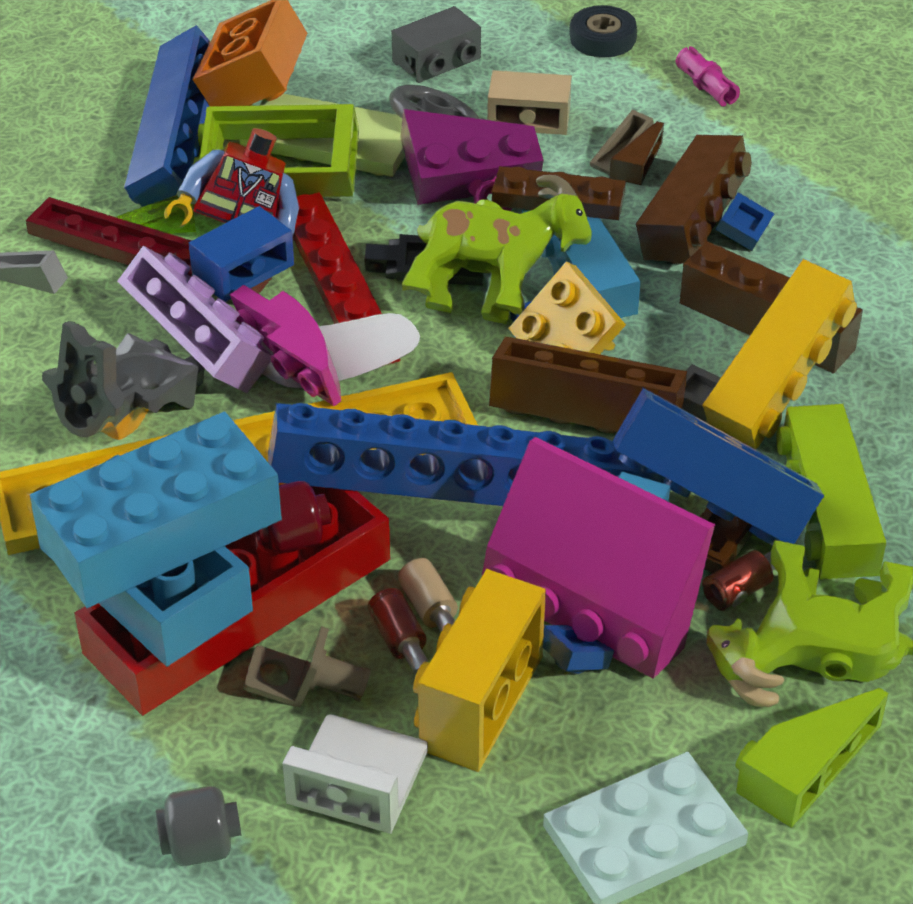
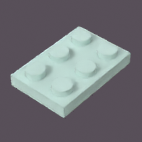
[543,752,748,904]

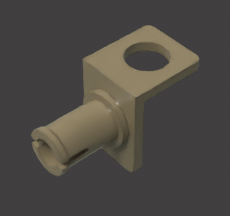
[243,626,371,707]

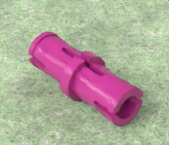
[676,46,740,107]

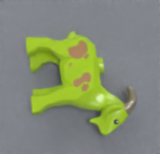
[402,175,592,324]

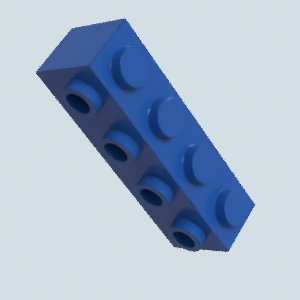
[613,388,824,545]

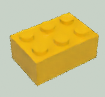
[413,569,546,772]

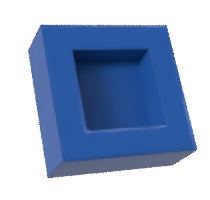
[715,192,774,251]
[542,625,614,673]

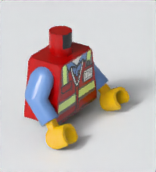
[164,128,299,237]

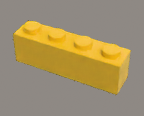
[703,259,857,449]

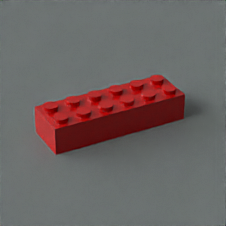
[74,486,391,716]

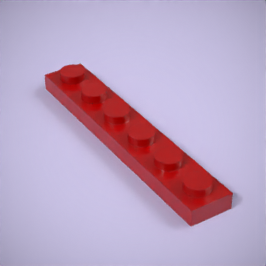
[293,192,400,364]

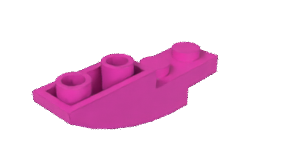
[230,285,341,406]

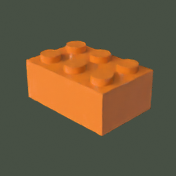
[193,0,308,106]

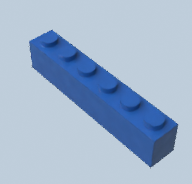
[124,25,210,215]

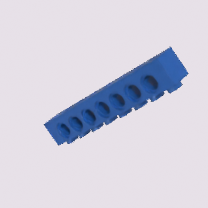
[268,403,665,506]

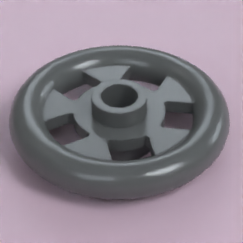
[389,85,479,119]

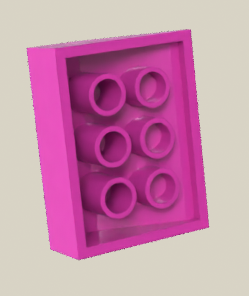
[482,437,715,679]

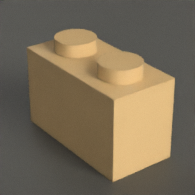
[487,70,572,135]

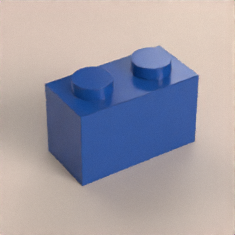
[188,206,294,302]

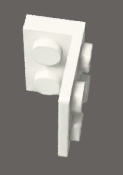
[282,714,428,834]

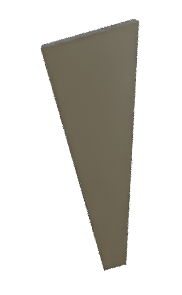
[590,109,654,175]

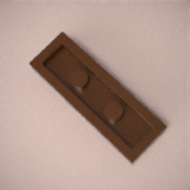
[492,166,626,221]

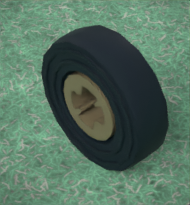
[569,5,637,58]

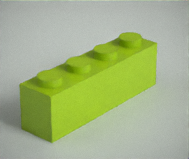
[776,404,886,580]

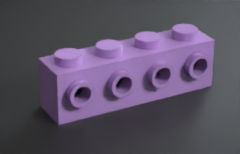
[117,246,273,393]

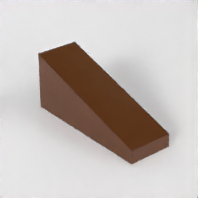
[609,121,664,185]

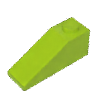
[735,688,889,828]

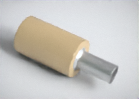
[398,558,458,631]

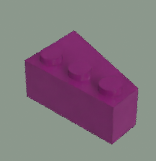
[400,109,544,205]

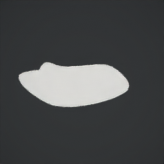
[261,313,420,388]

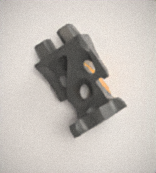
[42,321,205,440]

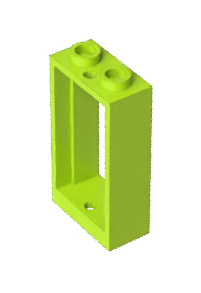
[193,104,359,197]

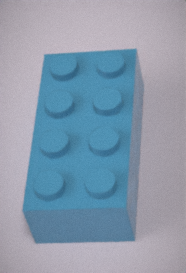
[30,411,282,608]
[31,454,253,667]

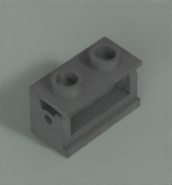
[391,6,481,83]

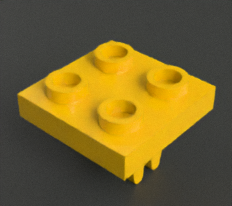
[508,262,626,355]

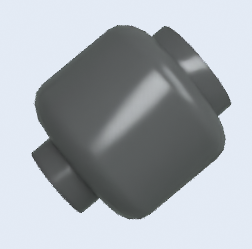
[156,785,242,866]

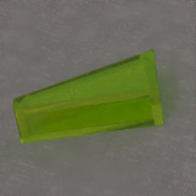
[116,195,196,234]

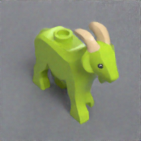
[707,540,913,707]

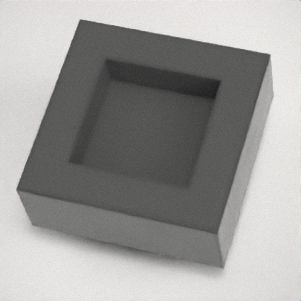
[683,364,721,422]

